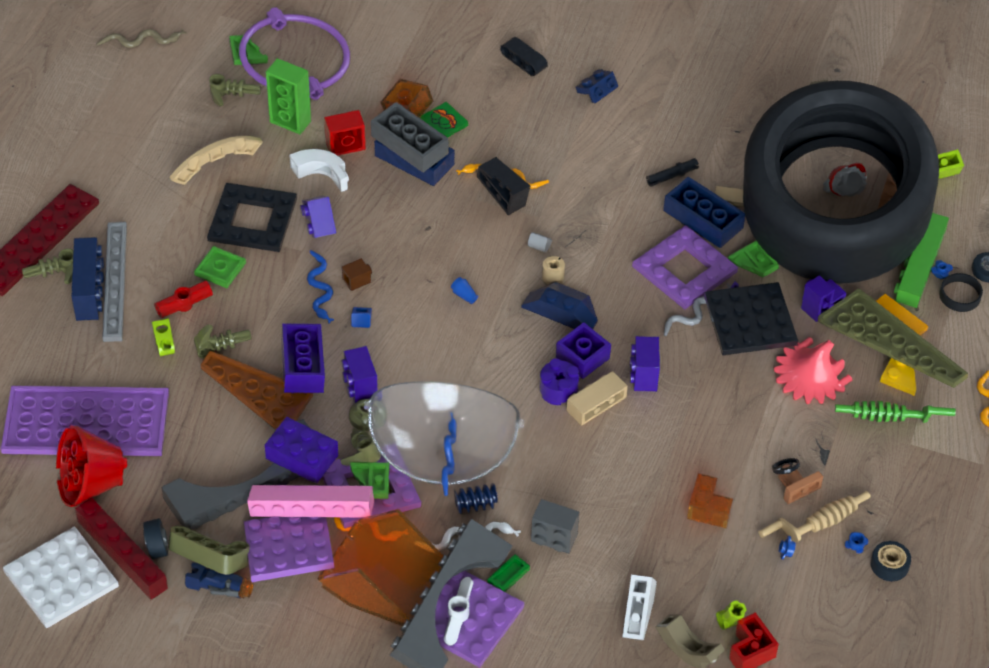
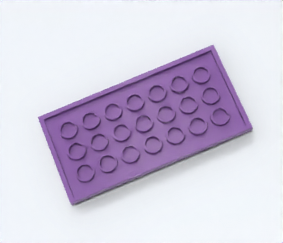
[1,386,169,456]

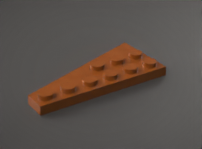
[201,351,313,430]

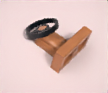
[772,458,823,504]

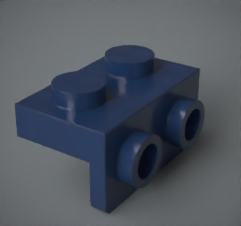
[575,69,618,103]

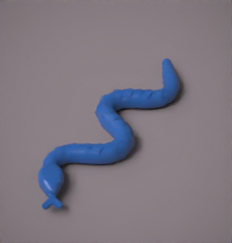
[307,250,334,323]
[441,412,457,496]

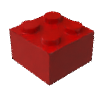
[324,110,366,156]

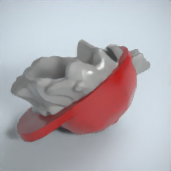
[823,162,867,197]

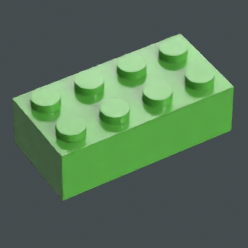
[266,58,311,135]

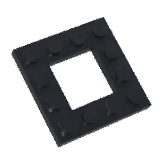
[207,183,297,252]

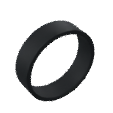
[939,273,983,312]

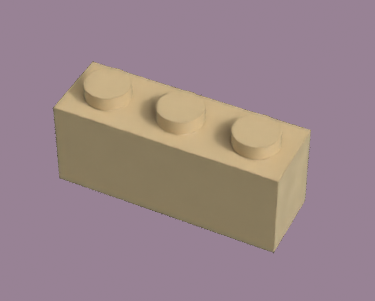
[567,371,628,426]

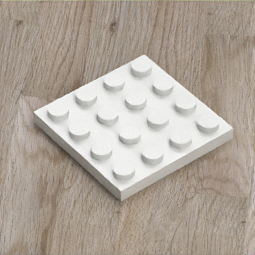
[3,526,119,629]

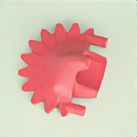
[774,337,852,404]

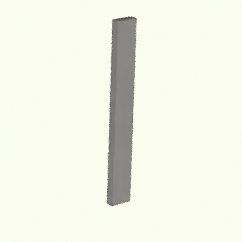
[103,222,127,342]

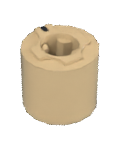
[542,256,565,285]

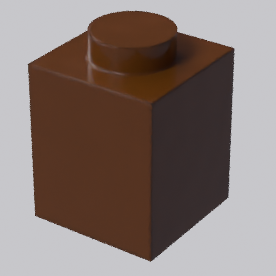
[342,258,372,291]

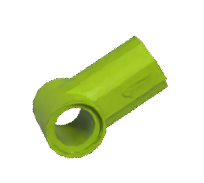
[716,600,747,630]

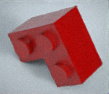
[729,612,779,668]

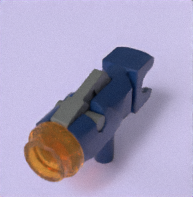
[185,563,254,599]

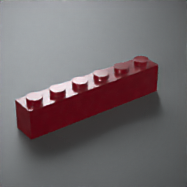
[75,497,168,600]

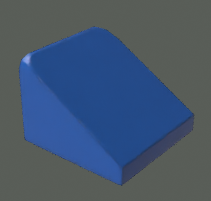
[351,307,372,328]

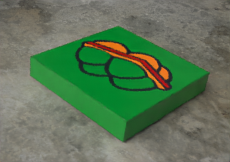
[419,102,468,138]

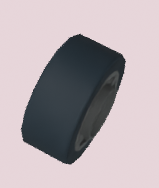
[143,518,169,559]

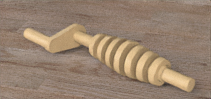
[758,491,871,542]

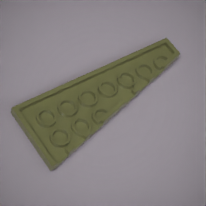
[818,288,968,388]

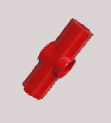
[154,281,213,318]

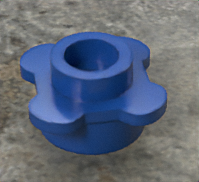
[931,260,953,279]
[845,532,869,554]
[779,536,796,559]

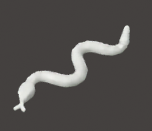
[416,522,521,551]

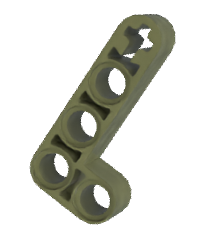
[168,526,250,575]

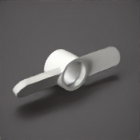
[444,577,473,646]

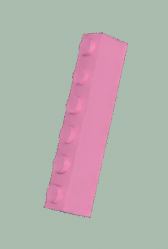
[247,485,374,518]

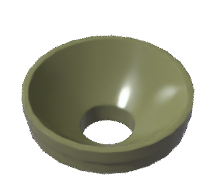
[349,399,385,431]

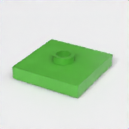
[194,246,246,288]

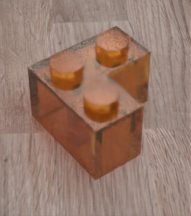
[687,473,733,529]

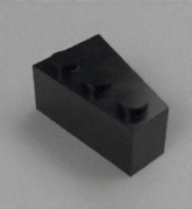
[476,157,530,215]

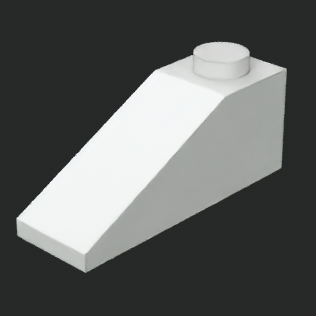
[623,575,657,640]

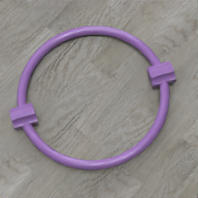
[239,7,350,100]

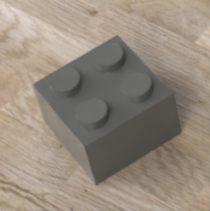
[531,499,580,554]

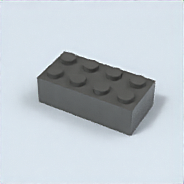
[371,102,449,173]

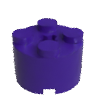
[539,358,579,405]

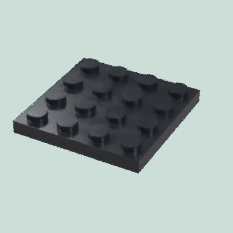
[704,282,798,356]

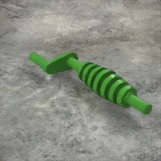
[835,401,956,423]

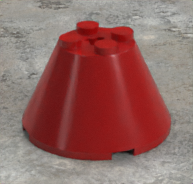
[56,425,127,507]

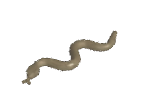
[97,29,186,48]

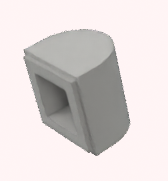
[528,232,552,253]

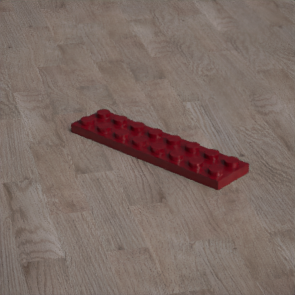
[0,184,99,297]

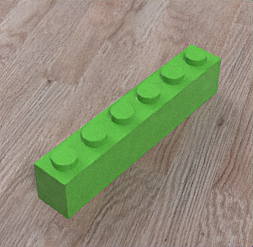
[894,213,949,308]

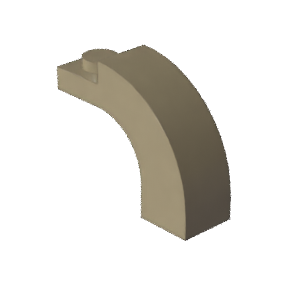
[655,615,725,668]

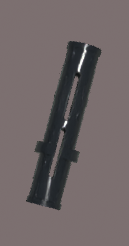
[646,158,699,187]

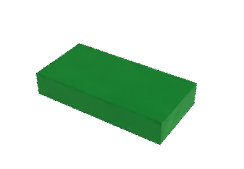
[487,554,530,592]

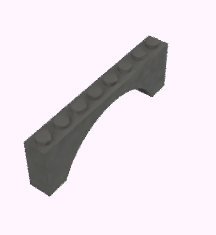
[162,419,310,530]
[389,519,512,668]

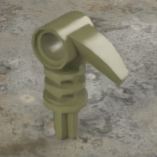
[209,74,261,106]
[22,248,74,284]
[194,324,252,359]
[340,428,381,466]

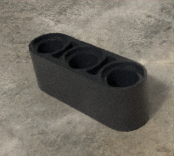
[500,37,548,76]

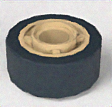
[871,541,912,582]

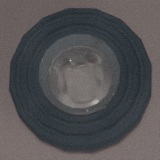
[972,252,989,283]

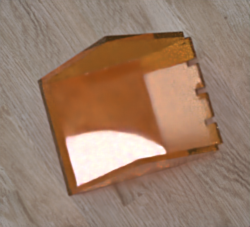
[317,509,443,626]

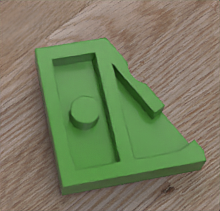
[229,35,268,65]
[728,241,779,277]
[350,462,389,499]

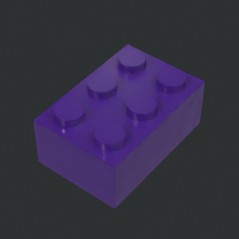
[264,417,339,484]

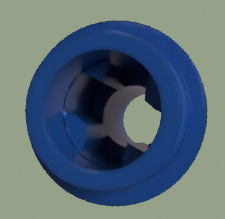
[451,277,478,304]

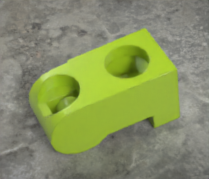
[152,319,175,356]

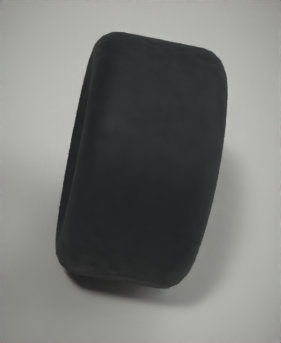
[743,80,939,284]

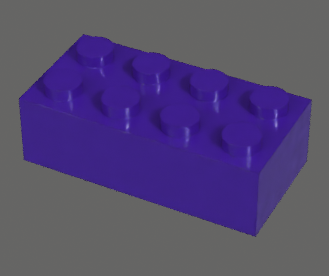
[281,323,325,393]

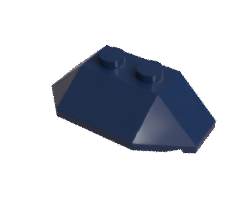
[521,282,598,329]

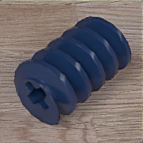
[454,483,498,514]

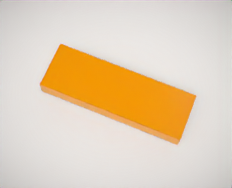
[876,294,928,336]

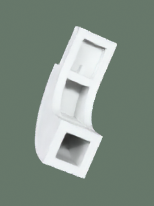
[290,149,349,192]

